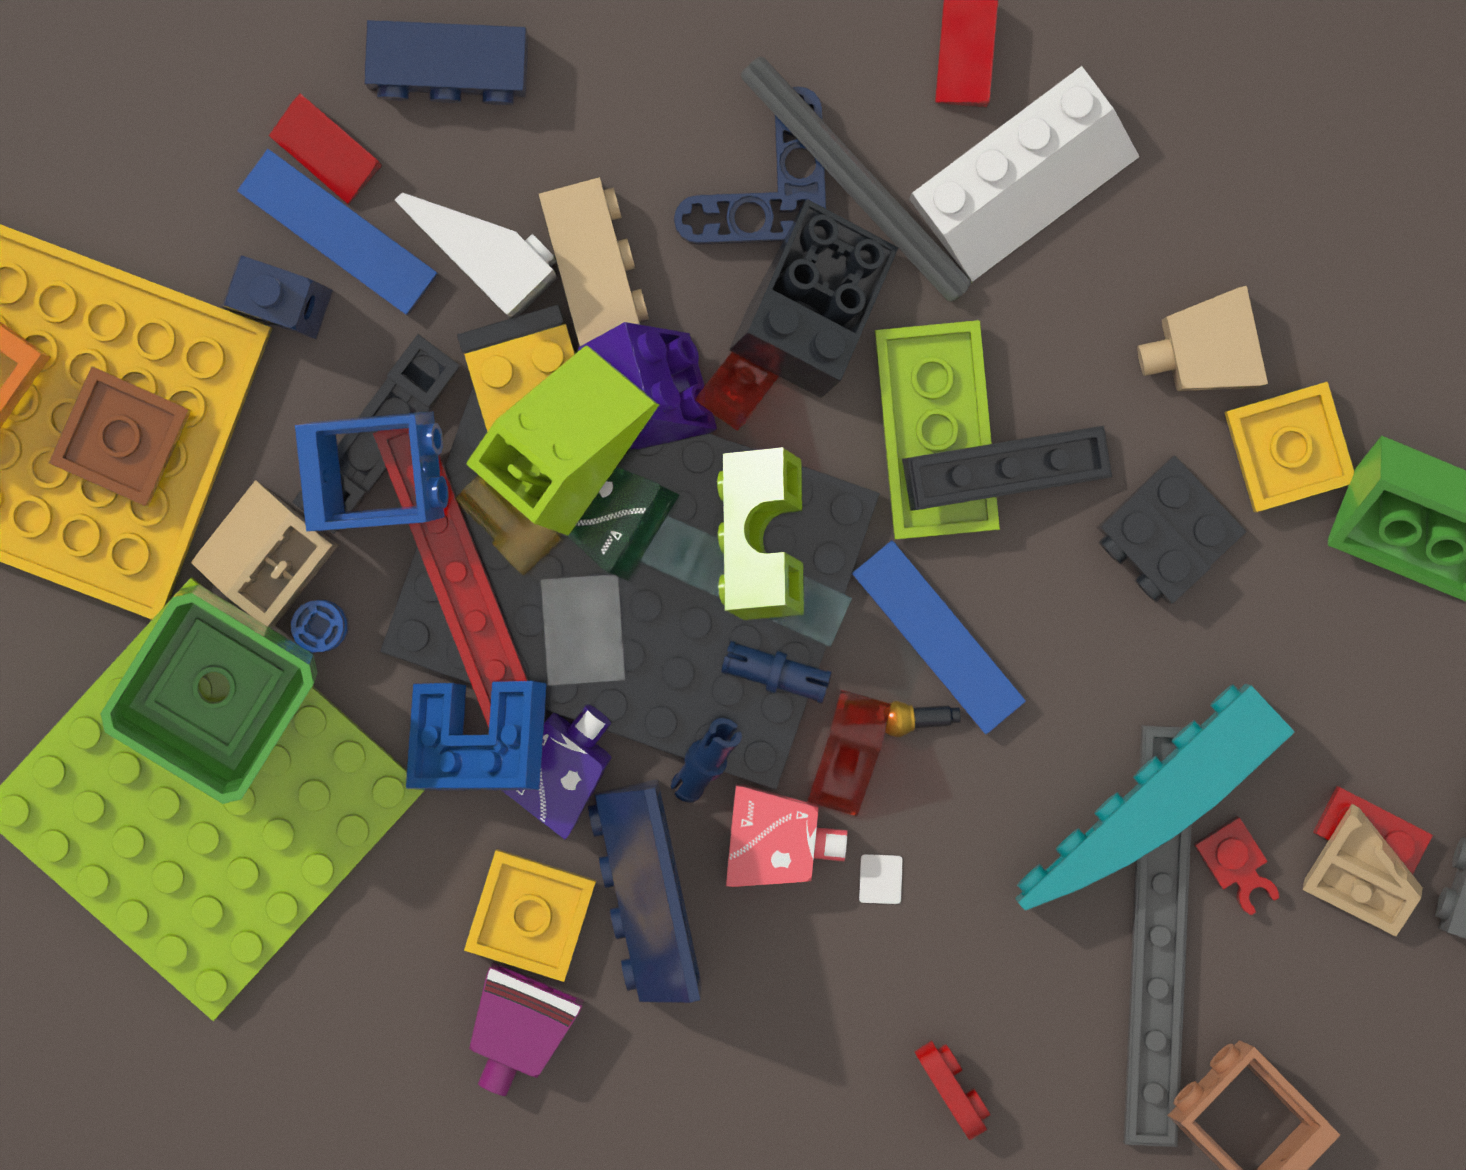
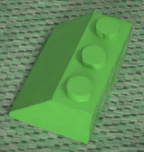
[1328,435,1466,601]

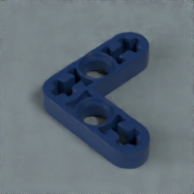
[674,86,826,245]

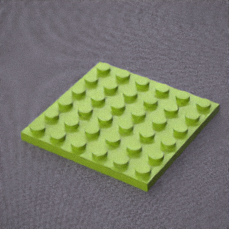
[0,577,425,1021]

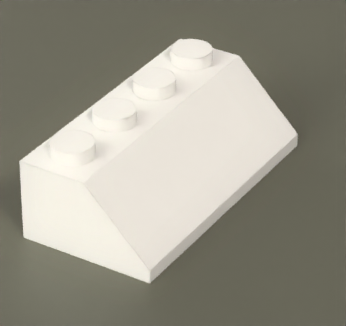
[909,66,1140,283]

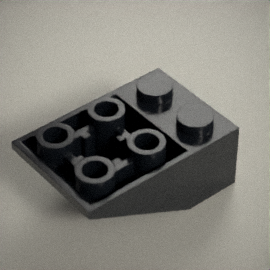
[729,199,899,398]

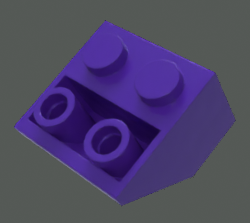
[578,322,717,449]

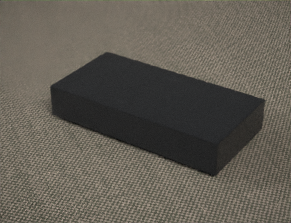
[457,304,565,354]

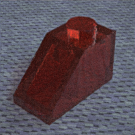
[807,689,892,816]

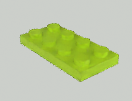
[874,320,1000,540]

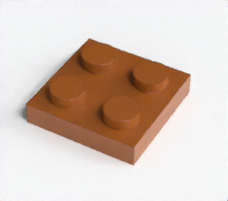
[49,366,191,507]

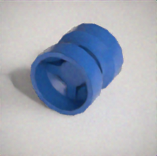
[291,600,348,652]

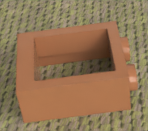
[1167,1040,1340,1170]

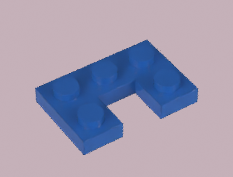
[406,681,546,790]

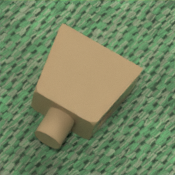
[1137,286,1268,391]

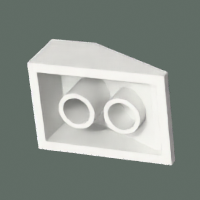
[395,193,558,319]

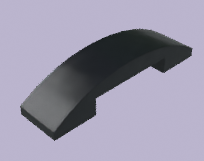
[292,334,461,534]

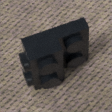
[1097,455,1247,604]

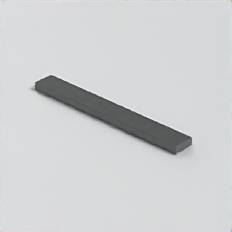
[1123,725,1191,1147]

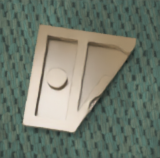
[1303,804,1423,936]

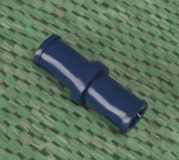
[721,641,832,704]
[671,718,742,803]

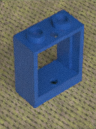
[295,411,448,532]

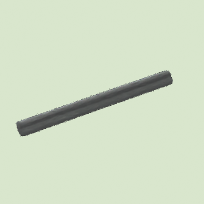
[741,56,971,302]

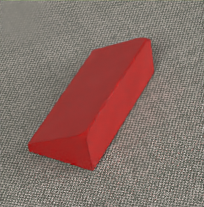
[935,0,998,107]
[269,93,382,205]

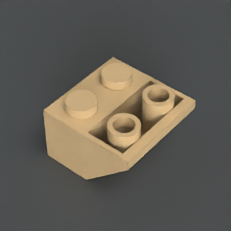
[191,480,339,628]

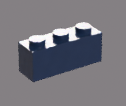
[364,20,529,105]

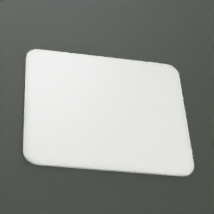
[859,854,902,904]

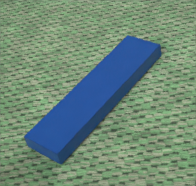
[237,149,438,316]
[852,540,1026,734]

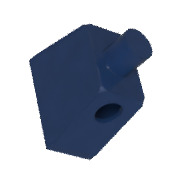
[222,255,333,339]

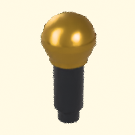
[880,701,961,737]

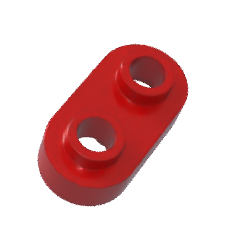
[914,1040,991,1141]

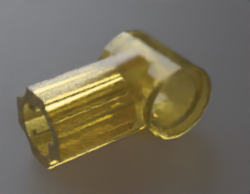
[455,475,562,576]

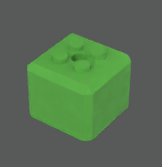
[100,585,318,804]

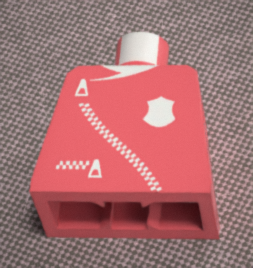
[726,783,847,887]

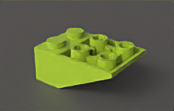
[466,346,659,536]

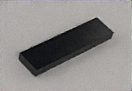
[902,426,1112,511]

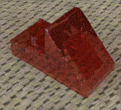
[695,352,779,431]

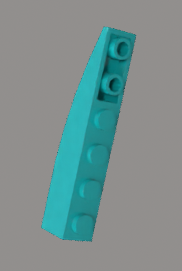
[1015,684,1295,910]

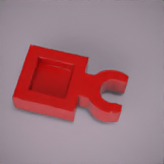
[1193,816,1279,915]

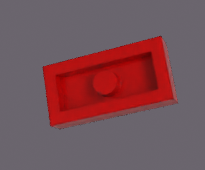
[1313,786,1433,875]

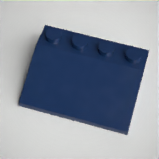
[588,779,702,1003]

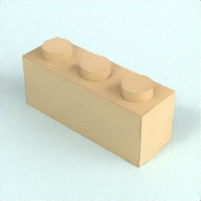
[539,177,649,346]

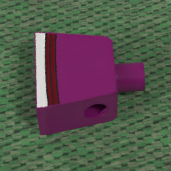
[469,962,584,1096]

